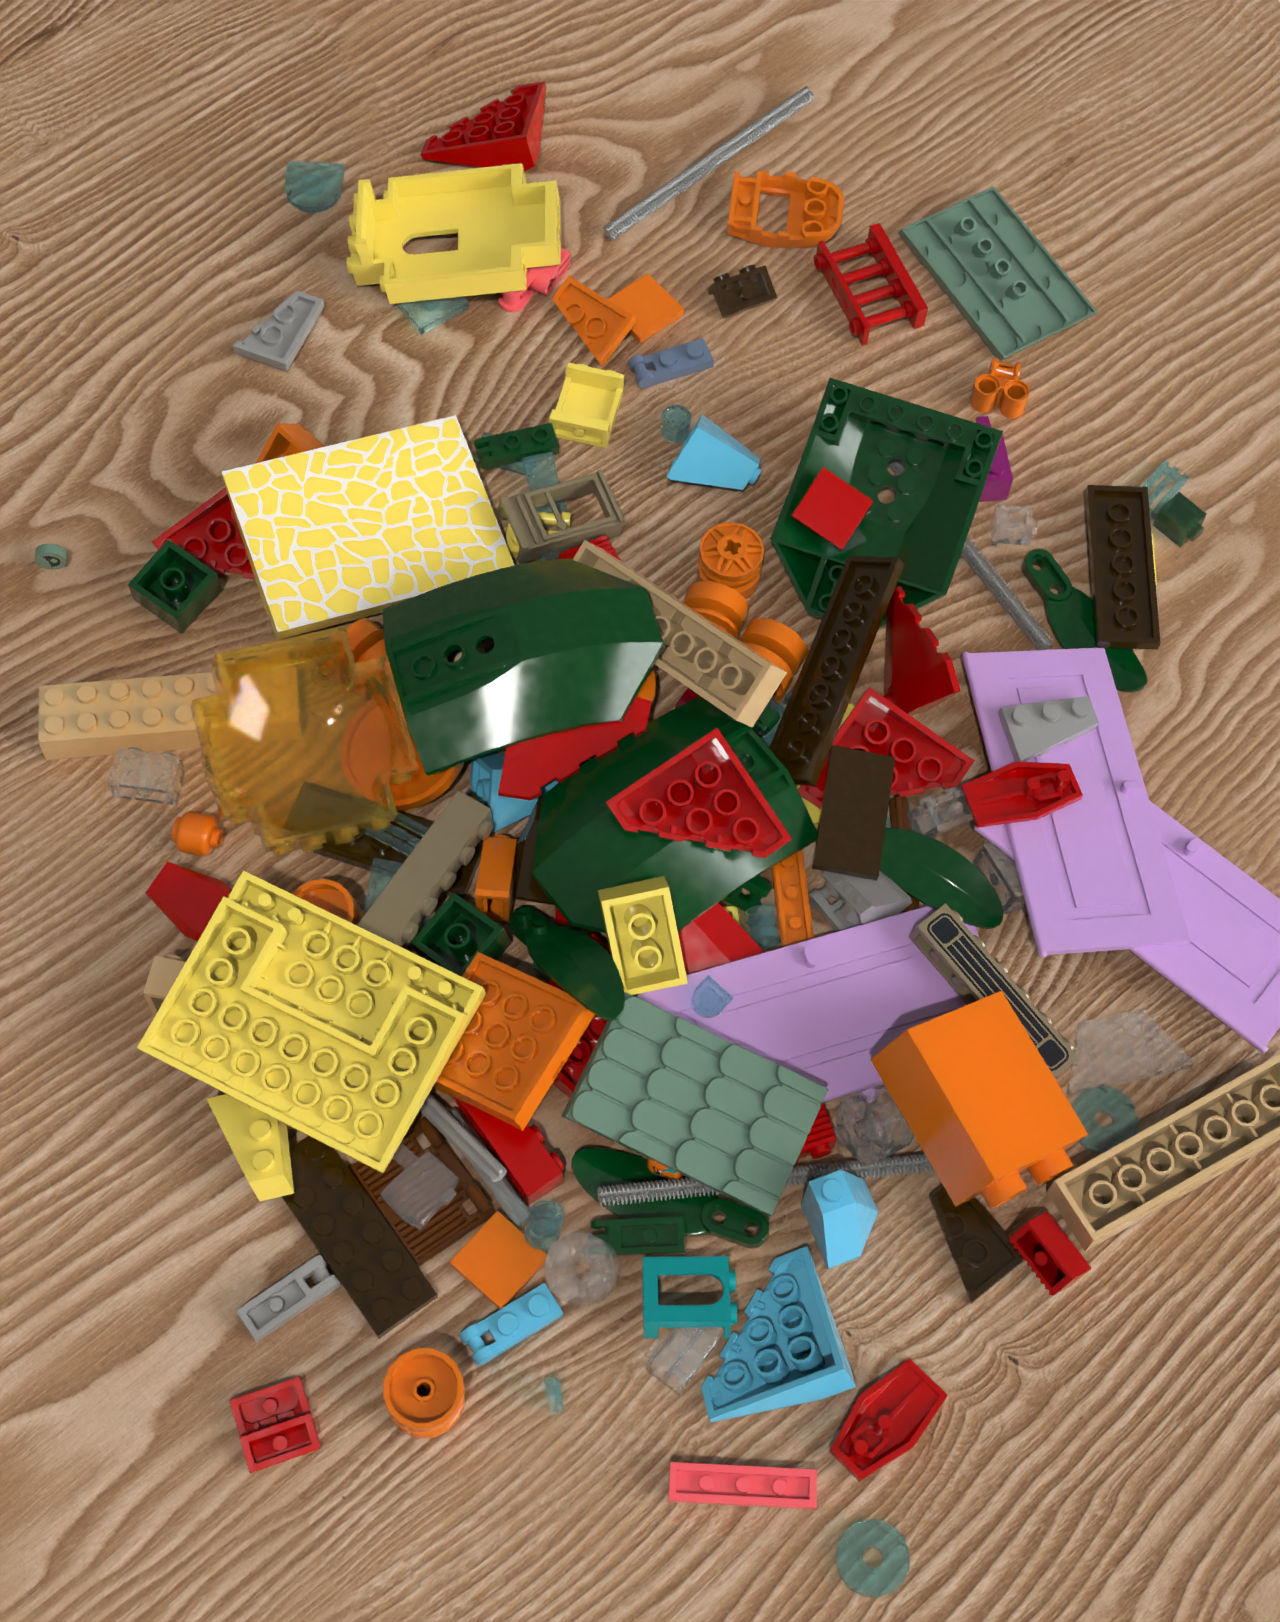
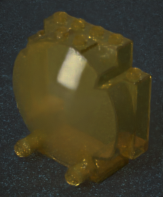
[190,626,419,855]

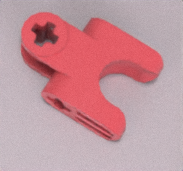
[498,248,571,312]

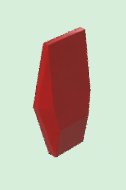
[961,762,1083,828]
[145,861,232,942]
[829,1359,948,1482]

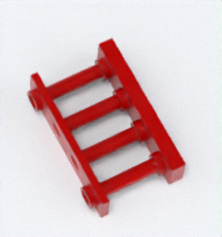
[814,223,928,346]

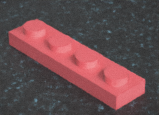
[668,1462,817,1510]

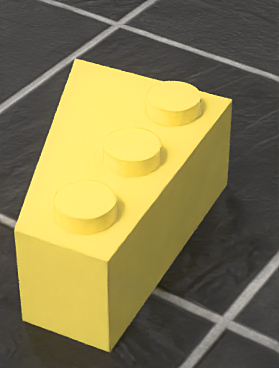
[206,1094,294,1201]

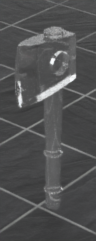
[380,1143,459,1230]

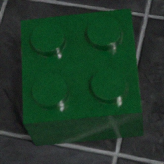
[128,539,221,634]
[411,892,511,977]

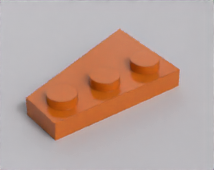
[551,275,637,367]

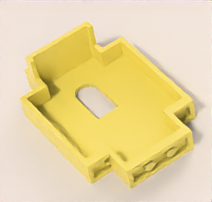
[347,163,561,304]

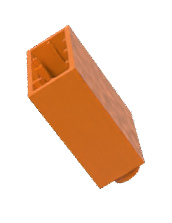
[870,991,1088,1210]

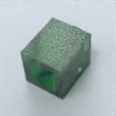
[1153,492,1207,547]

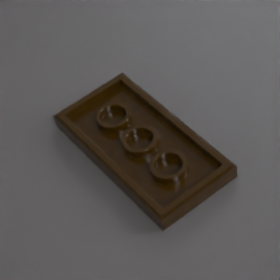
[812,745,895,881]

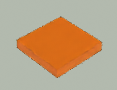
[607,273,684,344]
[449,1211,549,1310]

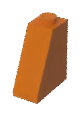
[475,835,517,924]

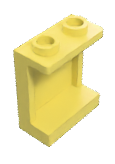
[549,363,624,448]

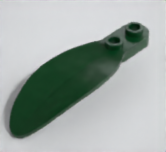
[1022,549,1147,692]
[880,827,1004,929]
[508,906,625,1021]
[571,1148,769,1249]

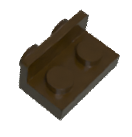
[707,264,777,318]

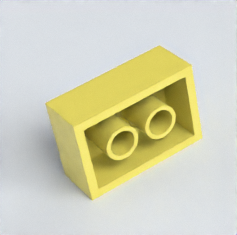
[597,876,688,995]

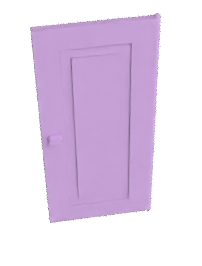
[962,647,1190,958]
[974,801,1280,1053]
[635,906,980,1102]

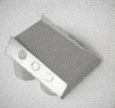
[821,870,912,925]

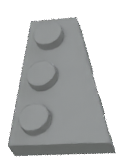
[233,290,324,371]
[998,696,1099,762]

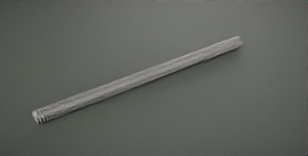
[603,86,814,242]
[889,461,1053,650]
[597,1153,935,1207]

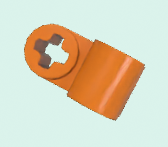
[970,357,1030,418]

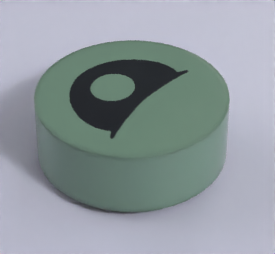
[35,543,67,569]

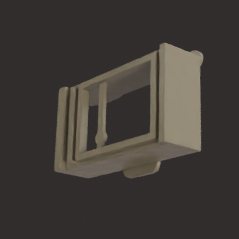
[496,469,624,564]

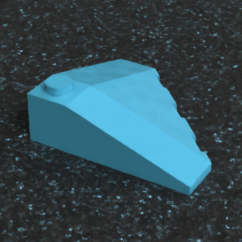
[701,1246,856,1422]

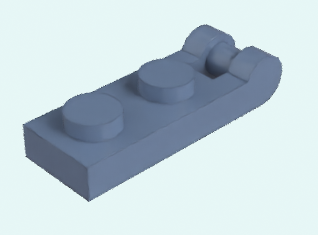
[628,338,714,388]

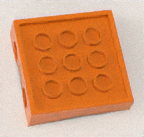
[433,952,595,1131]

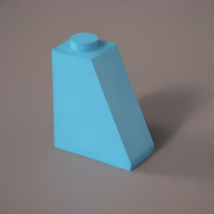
[666,414,762,490]
[470,753,558,832]
[801,1169,879,1269]

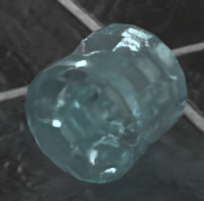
[661,405,691,443]

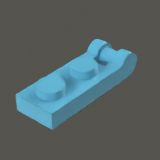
[459,1282,563,1367]

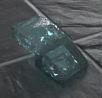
[522,452,567,513]

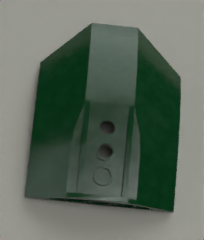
[770,378,1003,628]
[382,559,664,776]
[530,696,817,933]

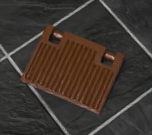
[348,1117,495,1267]

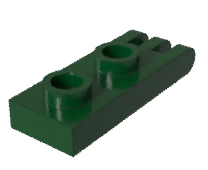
[474,423,559,469]
[590,1216,686,1257]

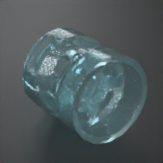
[744,905,781,948]
[524,1200,565,1250]

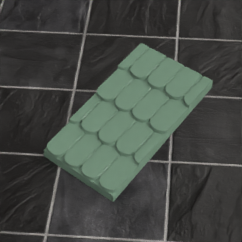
[898,186,1098,361]
[561,992,829,1216]

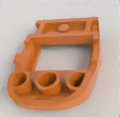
[727,171,844,248]

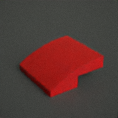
[790,467,873,551]
[229,1376,321,1473]

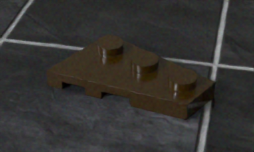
[930,1187,1025,1304]

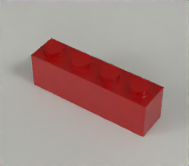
[452,1097,564,1206]

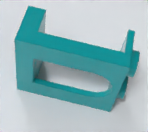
[642,1256,737,1338]

